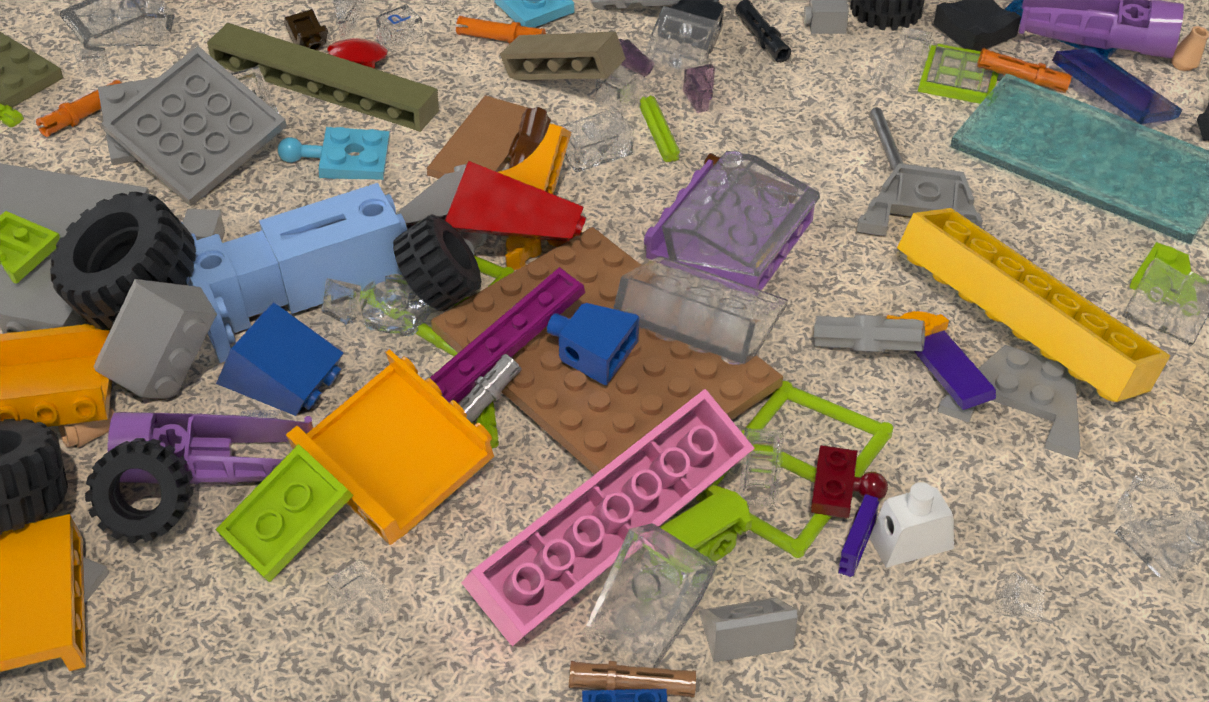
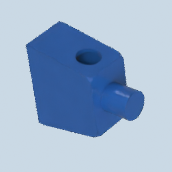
[547,303,639,386]

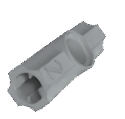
[814,315,925,352]

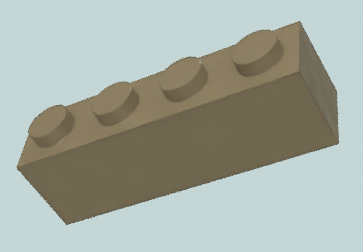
[500,32,626,80]

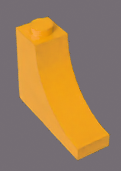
[498,123,572,194]

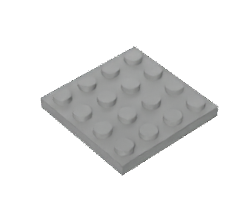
[101,46,287,206]

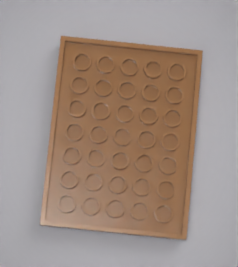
[431,227,783,475]

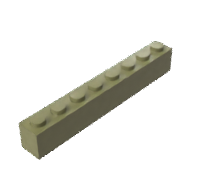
[207,23,439,132]

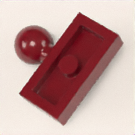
[810,445,888,518]

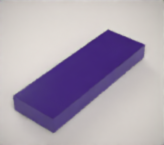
[914,330,996,410]

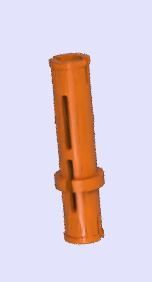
[456,16,546,44]
[977,48,1072,93]
[36,80,122,137]

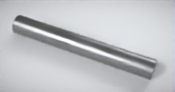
[870,107,904,171]

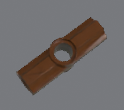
[508,107,551,168]

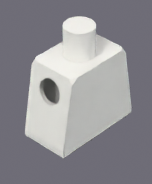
[870,482,954,568]

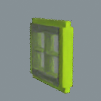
[918,44,999,106]

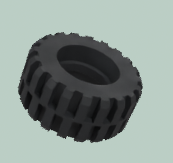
[50,192,196,330]
[0,419,68,535]

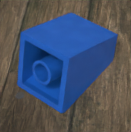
[216,302,344,416]

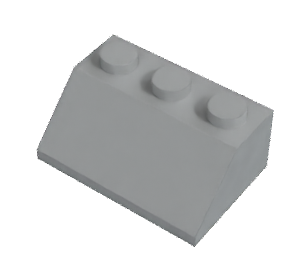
[93,279,217,399]

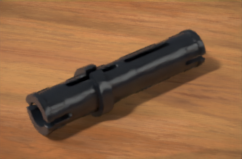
[735,0,791,63]

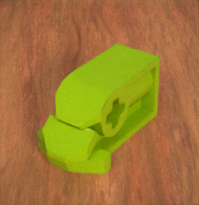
[652,485,752,587]

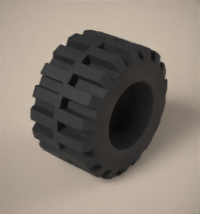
[850,0,925,31]
[393,214,482,312]
[85,438,194,543]

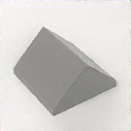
[699,597,798,662]

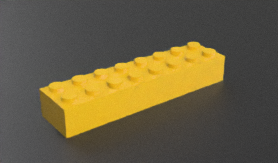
[897,208,1170,402]

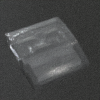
[642,6,720,81]
[1122,258,1209,346]

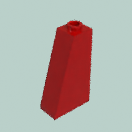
[445,161,586,241]

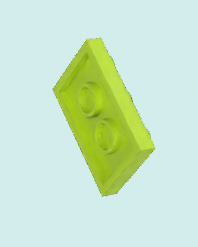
[215,444,353,582]

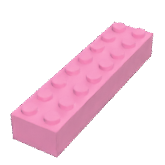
[461,389,755,646]

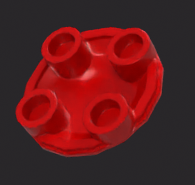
[327,38,388,68]

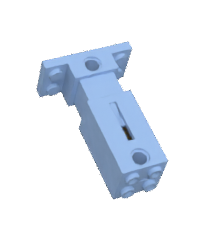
[182,183,407,363]

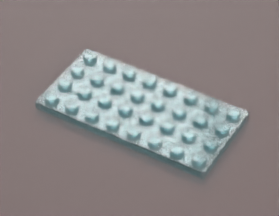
[950,74,1209,245]

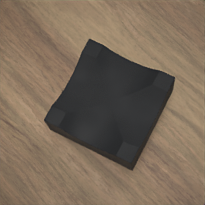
[934,0,1021,51]

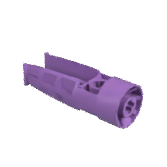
[1018,0,1184,59]
[108,412,313,484]

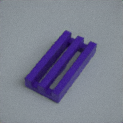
[838,494,880,577]

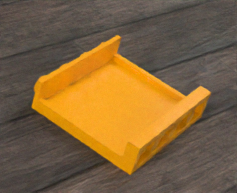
[0,324,112,427]
[286,349,494,545]
[0,514,86,672]

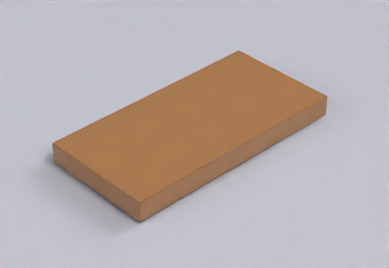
[427,95,531,179]

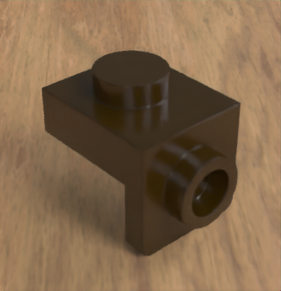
[284,9,328,50]

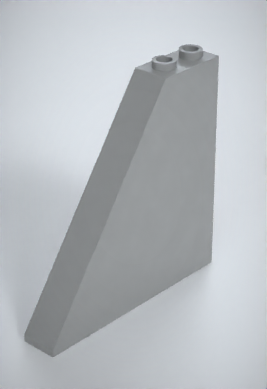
[0,163,149,334]

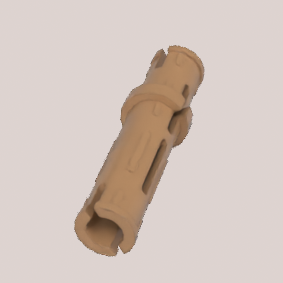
[569,661,696,698]

